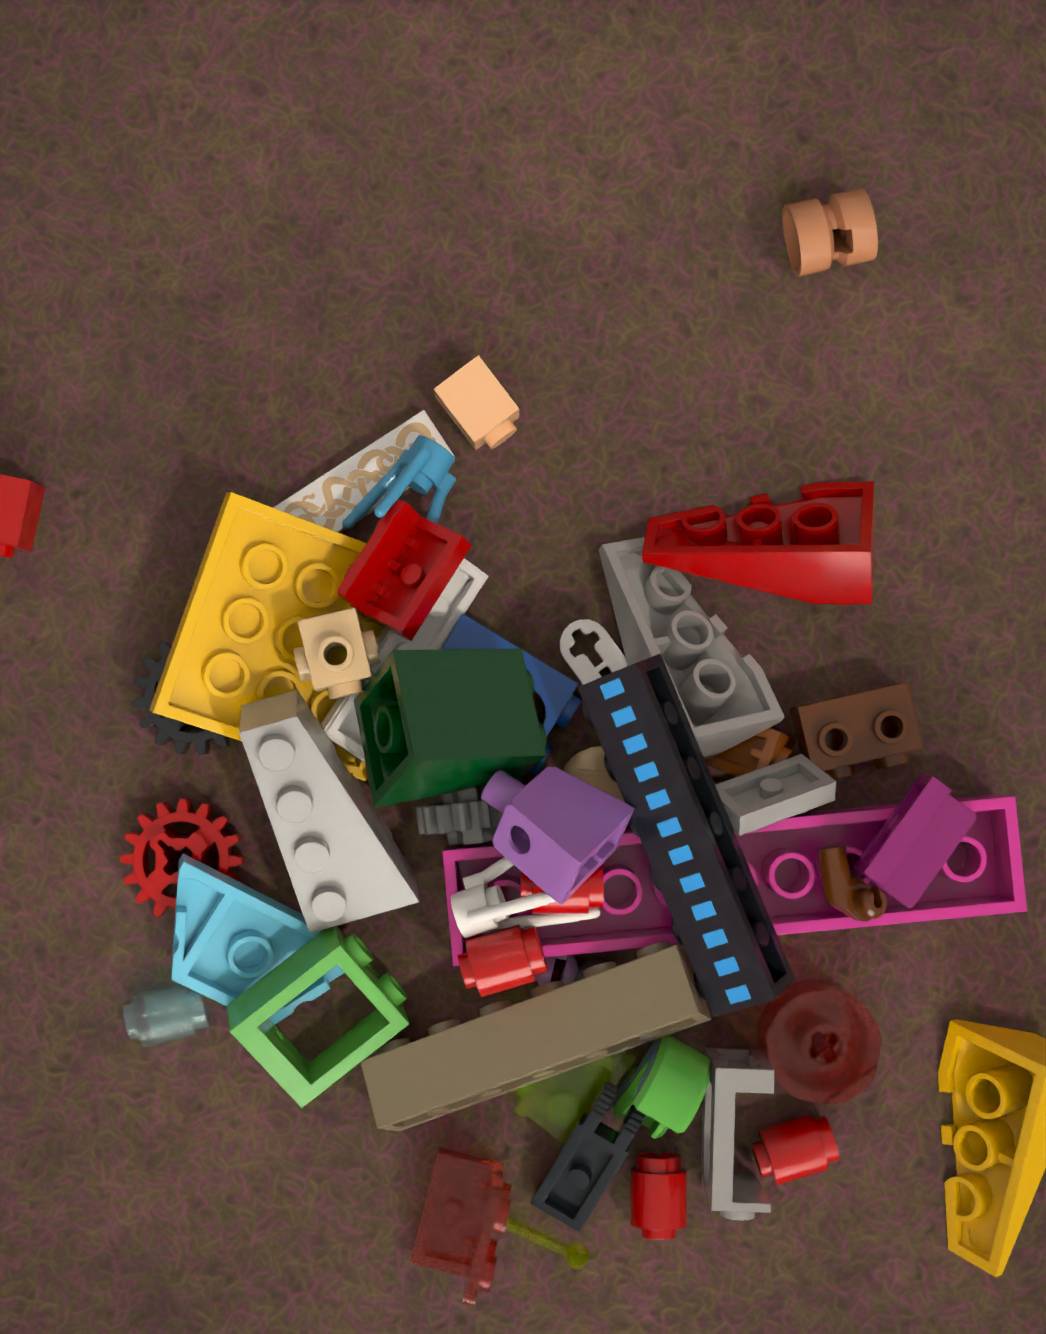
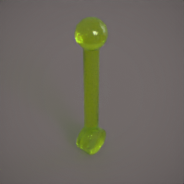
[480,1205,590,1270]

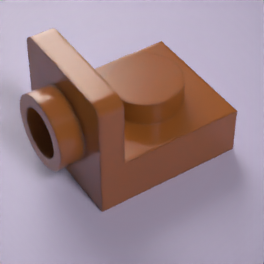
[705,728,797,776]

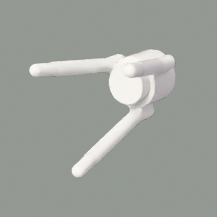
[451,857,600,939]

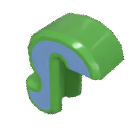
[612,1035,712,1139]

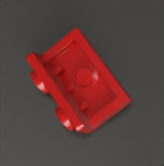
[337,498,472,641]

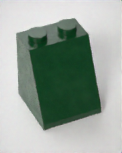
[354,648,547,807]

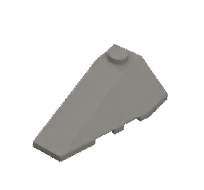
[599,537,785,760]

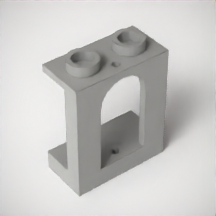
[700,1048,775,1220]

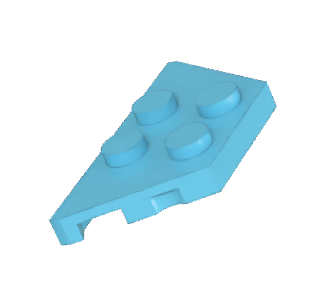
[171,854,372,1025]

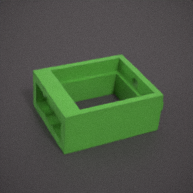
[226,926,410,1108]

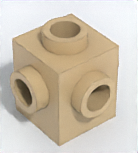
[293,608,381,699]

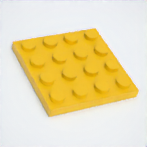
[149,492,384,781]

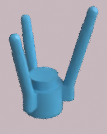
[342,435,457,530]

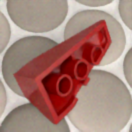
[642,481,874,605]

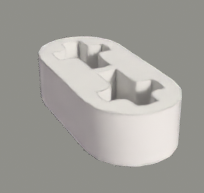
[560,619,628,685]

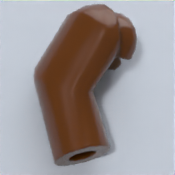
[817,845,887,922]

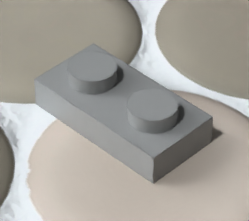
[715,754,836,836]

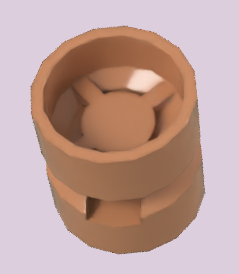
[782,188,878,277]

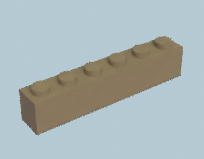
[361,942,712,1132]

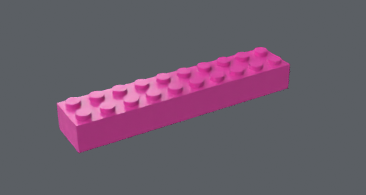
[442,794,1027,966]

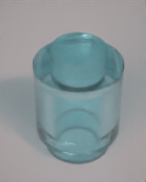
[123,982,211,1048]

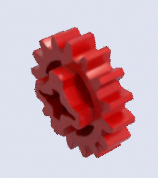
[120,798,246,917]

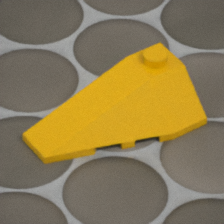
[938,1019,1046,1277]

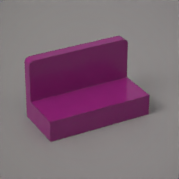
[853,775,976,908]

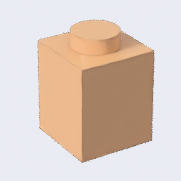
[434,355,519,450]

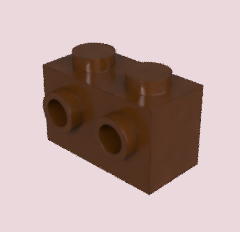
[790,682,923,779]

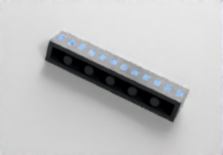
[578,653,795,1017]

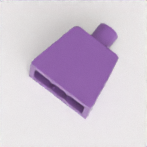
[481,767,635,905]

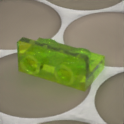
[513,1050,636,1144]

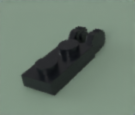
[530,1081,646,1232]

